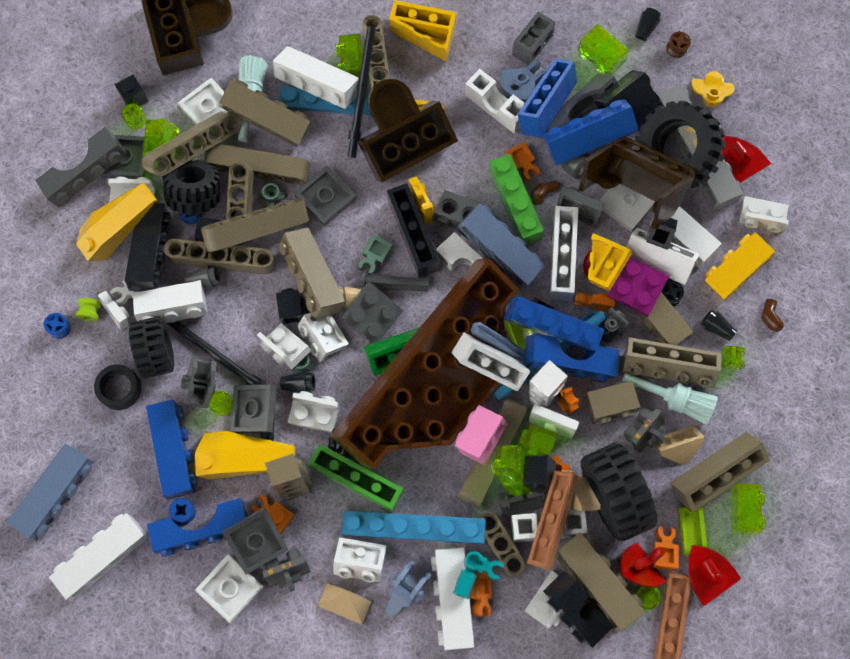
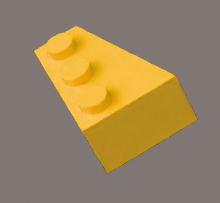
[389,0,457,62]
[705,232,775,301]

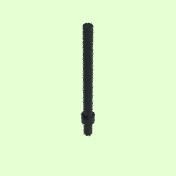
[347,26,376,158]
[166,321,264,385]

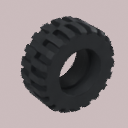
[635,101,726,188]
[580,443,658,541]

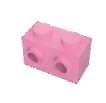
[455,405,508,465]

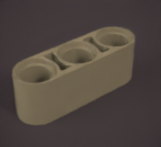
[226,162,254,219]
[479,512,525,578]

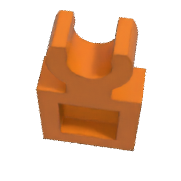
[505,142,540,183]
[574,292,615,312]
[557,387,579,416]
[251,495,295,535]
[652,526,679,571]
[469,573,492,617]

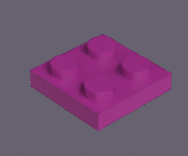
[606,257,669,317]

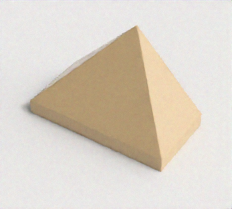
[654,425,705,465]
[318,583,372,625]

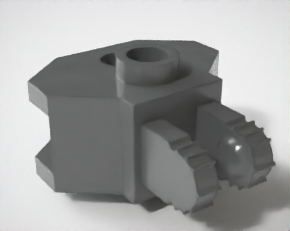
[181,357,216,409]

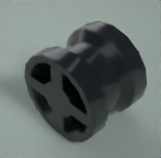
[661,281,684,307]

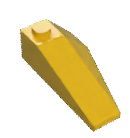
[76,183,157,261]
[195,431,295,480]

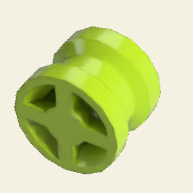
[75,298,101,322]

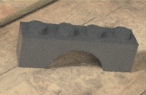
[544,73,617,134]
[35,127,127,207]

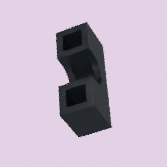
[543,571,613,648]

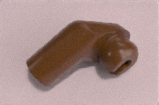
[530,181,558,205]
[761,299,784,332]

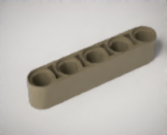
[363,15,390,90]
[142,111,241,176]
[203,144,311,186]
[201,198,309,251]
[164,239,276,275]
[458,397,529,509]

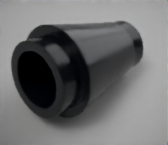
[635,8,661,41]
[701,310,737,341]
[280,371,316,392]

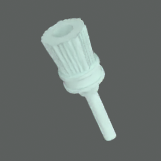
[238,55,268,142]
[622,373,718,425]

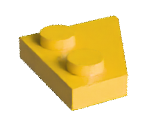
[409,176,435,225]
[588,233,632,291]

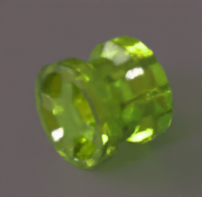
[121,103,146,130]
[721,346,746,370]
[209,390,233,416]
[635,587,661,611]

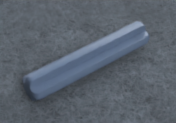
[471,322,525,361]

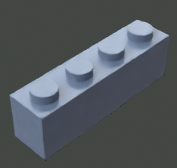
[457,203,545,288]
[7,443,93,541]

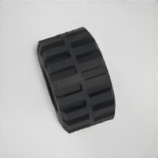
[162,160,220,215]
[129,316,174,379]

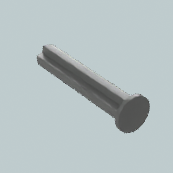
[362,272,430,292]

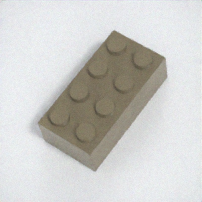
[555,532,645,633]

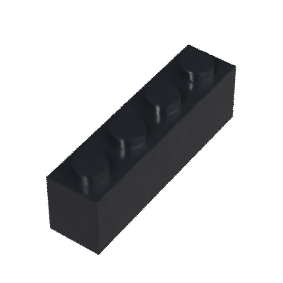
[387,183,439,278]
[124,203,171,292]

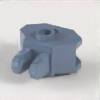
[500,60,548,103]
[385,561,431,617]

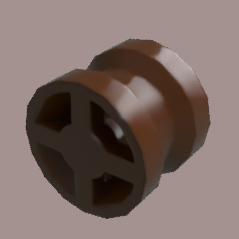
[666,31,691,58]

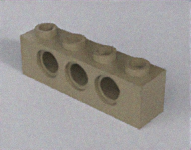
[265,453,313,502]

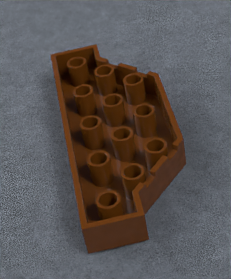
[330,258,519,470]

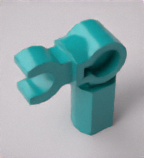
[453,551,504,599]

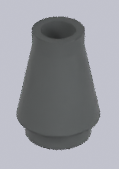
[184,265,220,287]

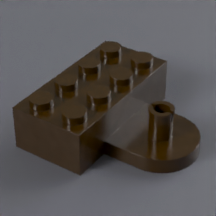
[141,0,233,76]
[357,79,458,182]

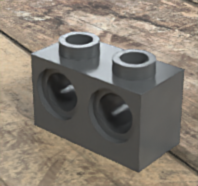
[512,11,556,65]
[434,190,483,236]

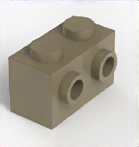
[584,381,640,425]

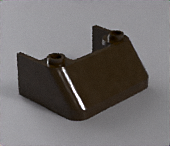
[579,137,695,229]

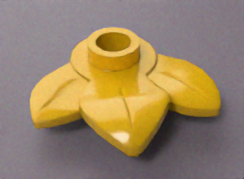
[691,71,734,107]

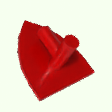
[721,136,771,183]
[620,543,666,588]
[688,545,741,606]

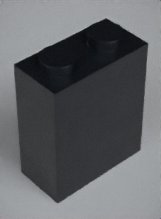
[594,70,660,137]

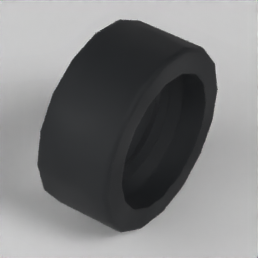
[94,364,142,410]

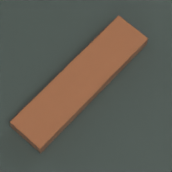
[527,470,579,571]
[654,572,691,659]

